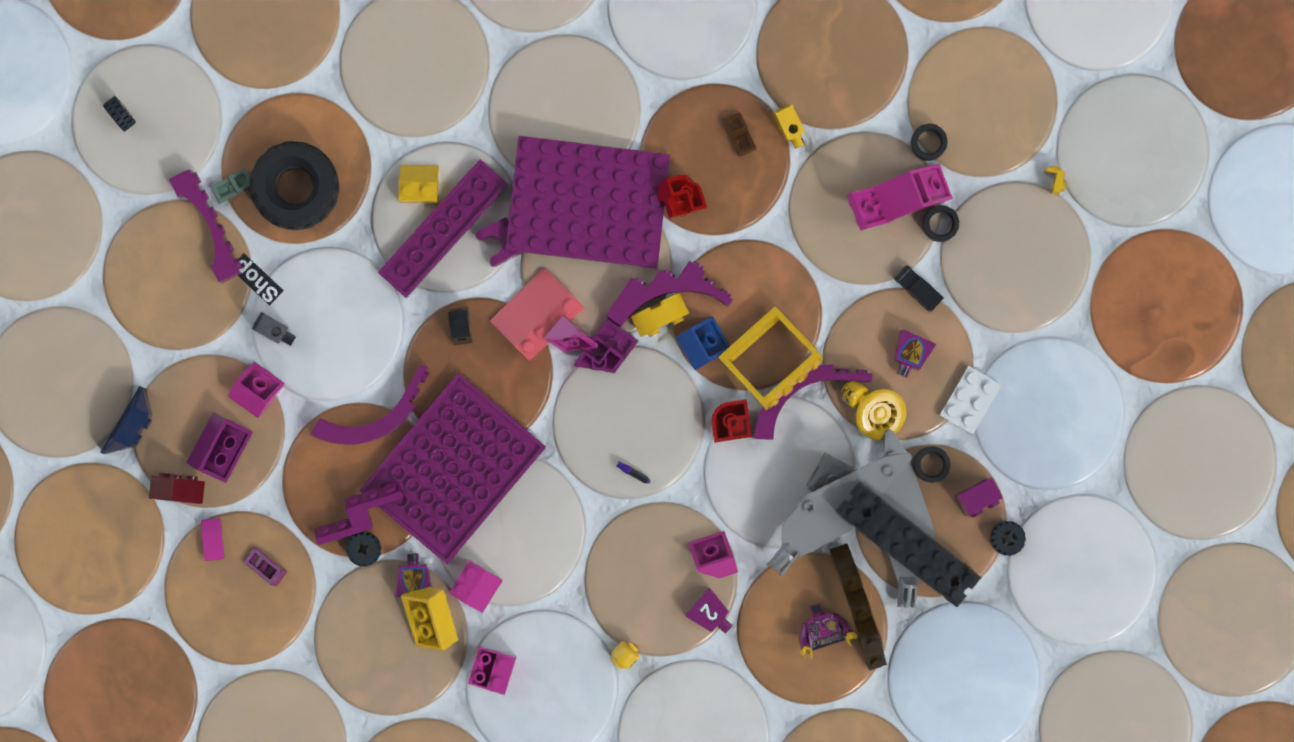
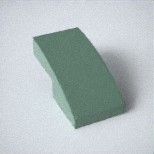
[210,168,250,205]

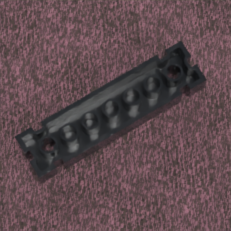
[836,481,981,607]

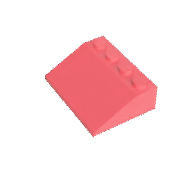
[490,268,584,362]

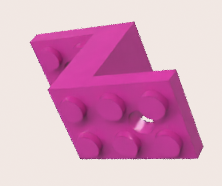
[847,163,953,231]

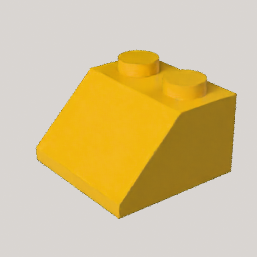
[398,165,439,204]

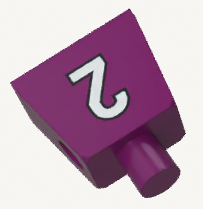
[685,588,733,634]

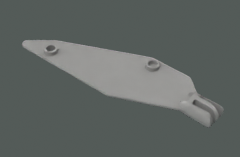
[881,430,935,608]
[767,452,912,577]

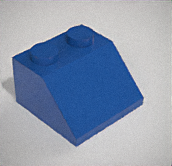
[676,317,730,370]

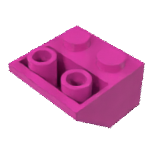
[468,646,517,695]

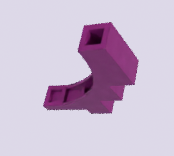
[606,261,733,327]

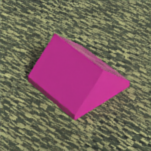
[545,316,598,353]

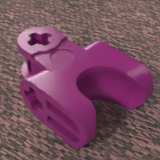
[475,217,523,267]

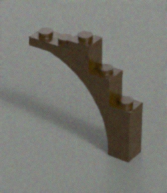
[829,543,887,671]

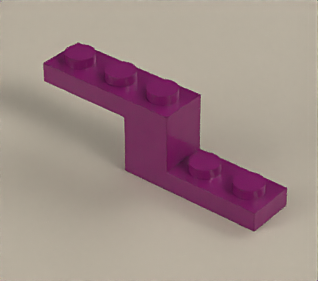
[314,482,403,545]

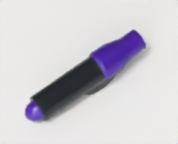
[616,461,651,484]

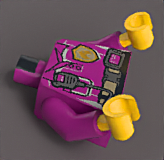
[799,603,859,660]

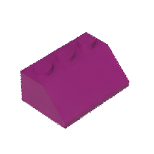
[186,412,253,483]

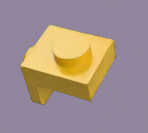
[1043,165,1066,196]

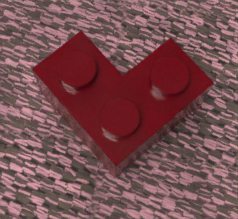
[149,472,205,504]

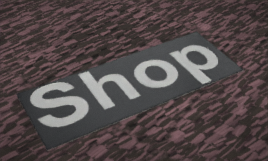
[238,253,284,306]

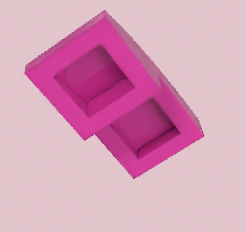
[201,518,225,561]

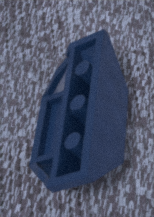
[100,386,152,455]

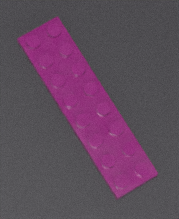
[378,159,509,299]

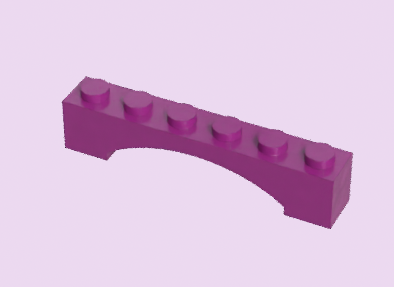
[169,169,243,284]

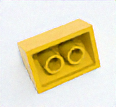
[401,587,458,651]

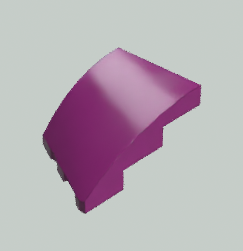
[574,319,639,373]

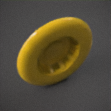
[856,389,906,440]

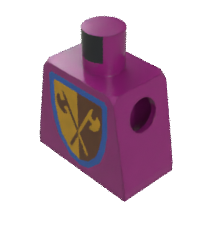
[894,329,936,378]
[396,553,432,597]

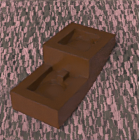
[723,112,756,157]

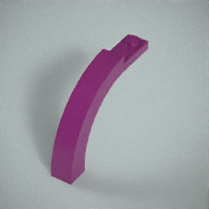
[310,364,430,445]
[754,365,872,440]

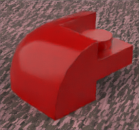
[658,175,707,219]
[711,399,752,443]

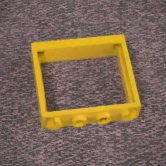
[718,306,823,410]

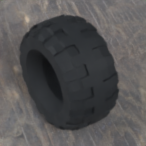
[249,141,339,230]

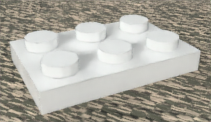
[939,366,1002,435]

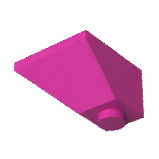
[688,531,738,578]

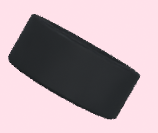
[910,124,948,161]
[922,205,960,242]
[913,446,951,483]

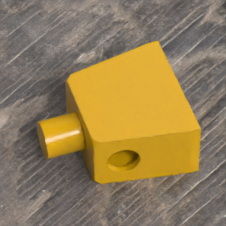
[771,104,805,149]

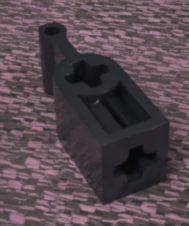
[894,265,944,313]

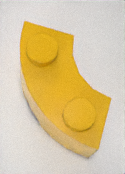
[631,293,689,337]

